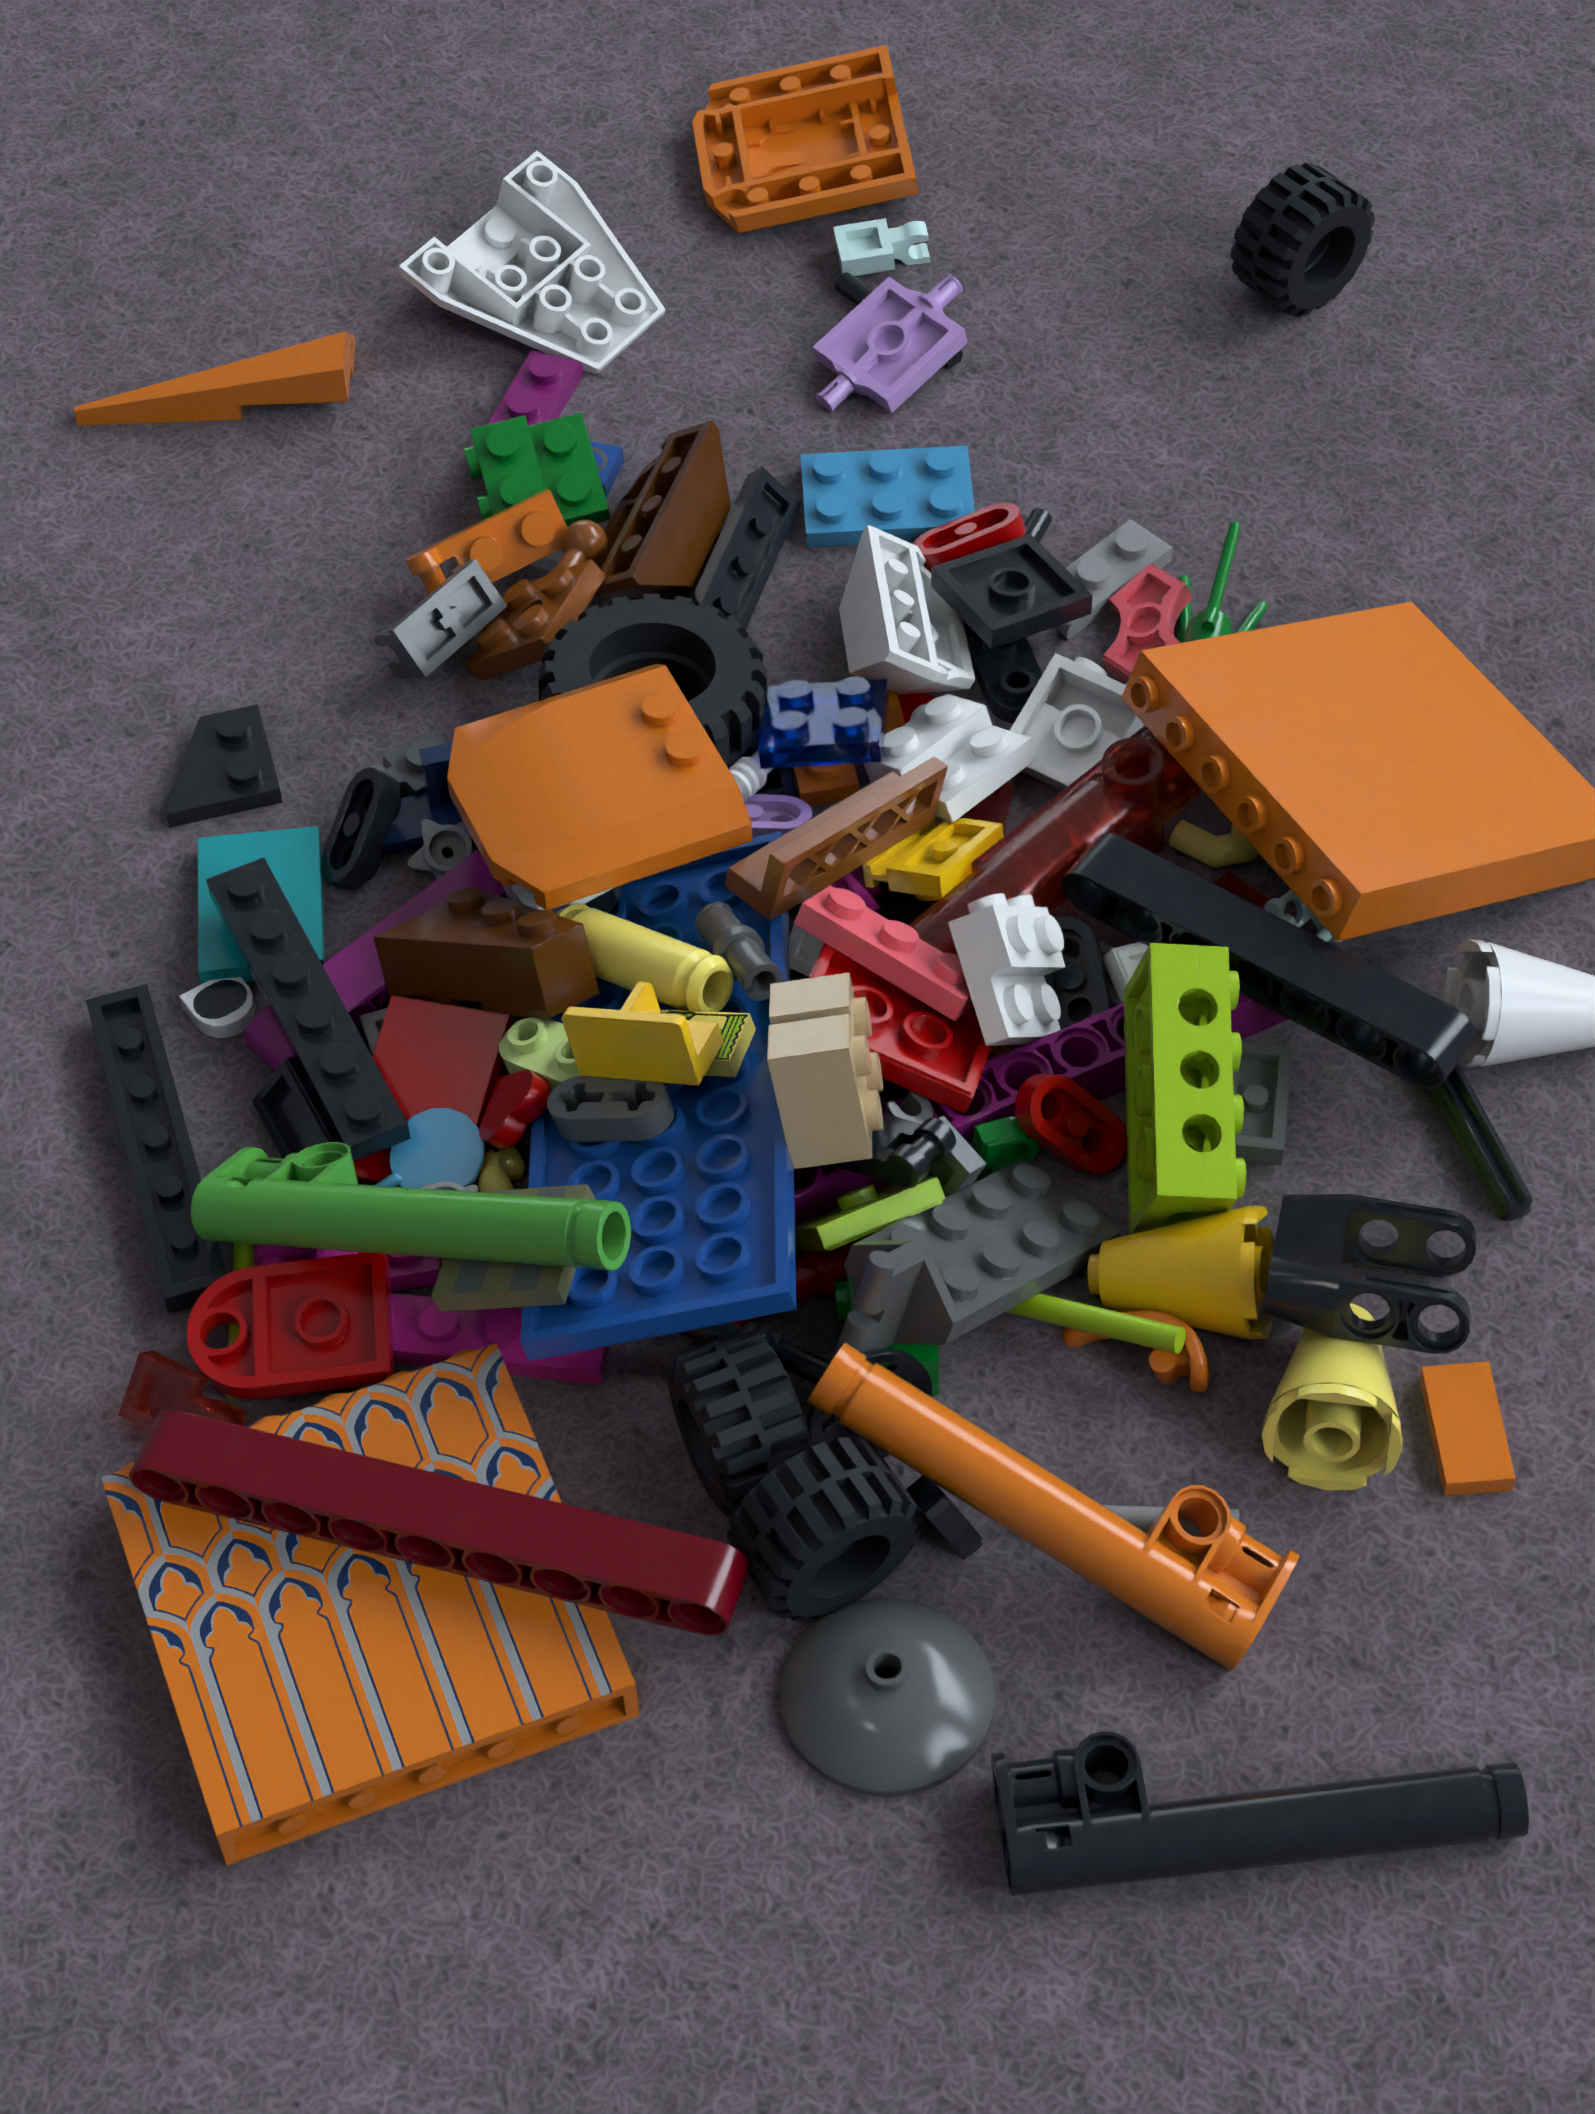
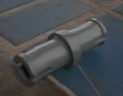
[695,902,783,1001]

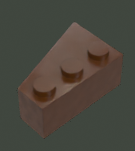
[373,887,600,1019]

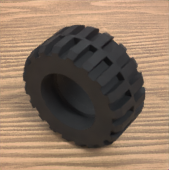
[538,594,767,769]

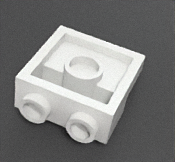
[1010,653,1155,810]
[861,694,1039,823]
[948,893,1066,1046]

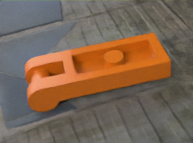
[405,489,568,599]

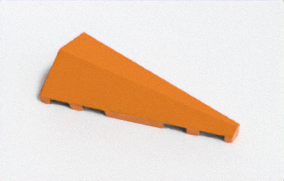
[74,331,356,426]

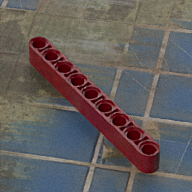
[129,1409,750,1636]

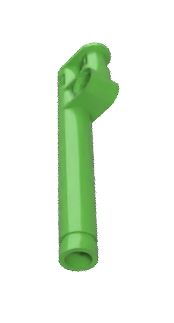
[191,1142,631,1271]

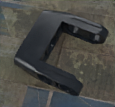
[1263,1194,1477,1354]

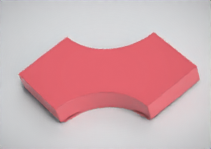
[1102,563,1193,684]

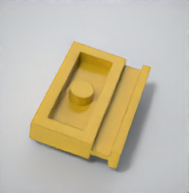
[862,818,1005,901]

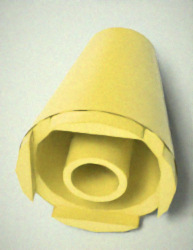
[1262,1303,1403,1491]

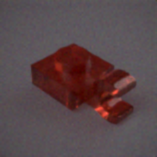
[118,1350,249,1430]

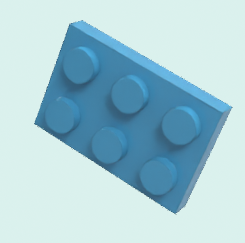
[800,446,975,548]

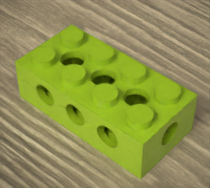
[1123,943,1246,1235]

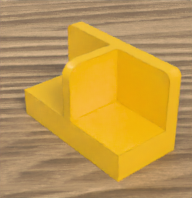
[561,982,724,1086]

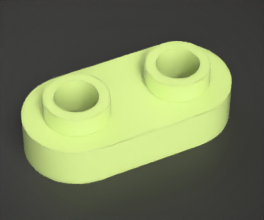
[499,1017,580,1092]

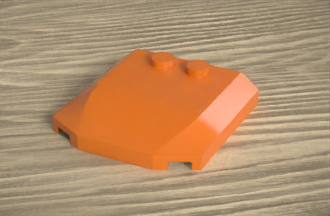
[692,45,919,234]
[447,664,753,910]

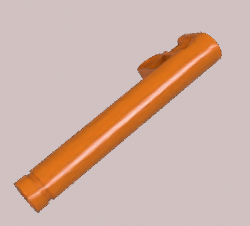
[808,1343,1300,1671]

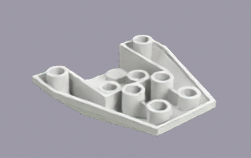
[397,151,666,374]

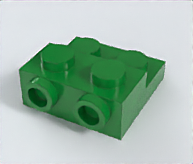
[464,412,611,527]

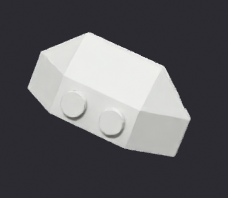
[839,525,975,694]

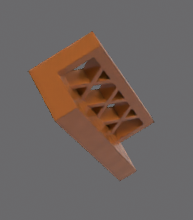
[724,756,948,921]

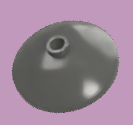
[780,1598,995,1796]

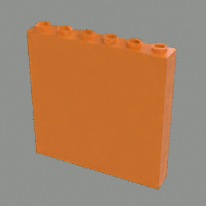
[1121,601,1595,941]

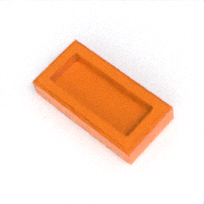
[1419,1361,1516,1496]

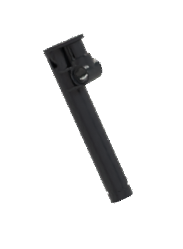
[991,1731,1529,1896]

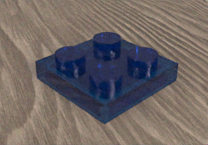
[758,676,890,769]

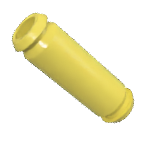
[555,903,734,1012]

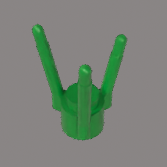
[1177,521,1268,643]

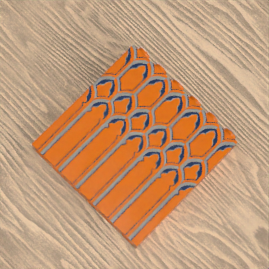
[101,1343,640,1866]

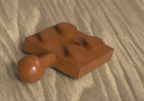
[466,520,608,681]

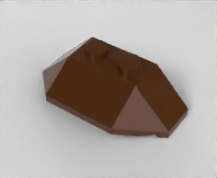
[594,421,731,598]

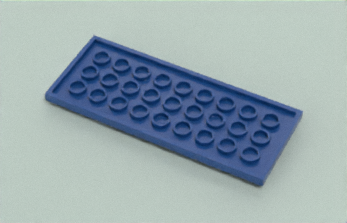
[520,831,797,1361]

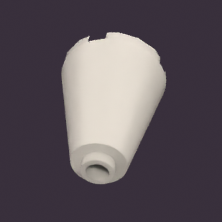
[1442,939,1595,1068]

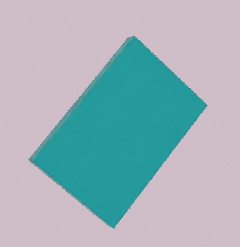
[198,826,326,984]

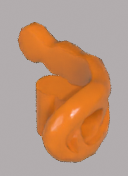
[1061,1310,1211,1393]

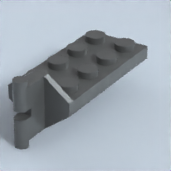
[831,1159,1122,1361]

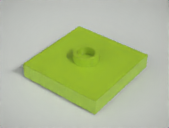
[795,1177,946,1253]

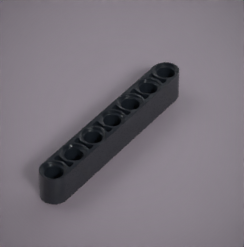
[1061,833,1476,1089]

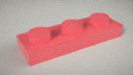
[793,885,974,1021]

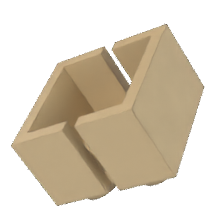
[767,973,883,1169]

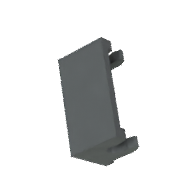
[374,559,507,678]

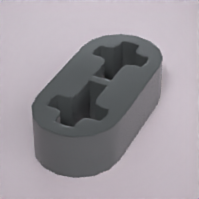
[547,1076,675,1142]

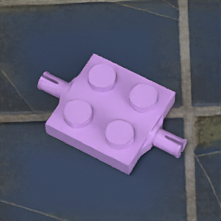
[813,274,968,414]

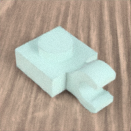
[833,218,930,276]

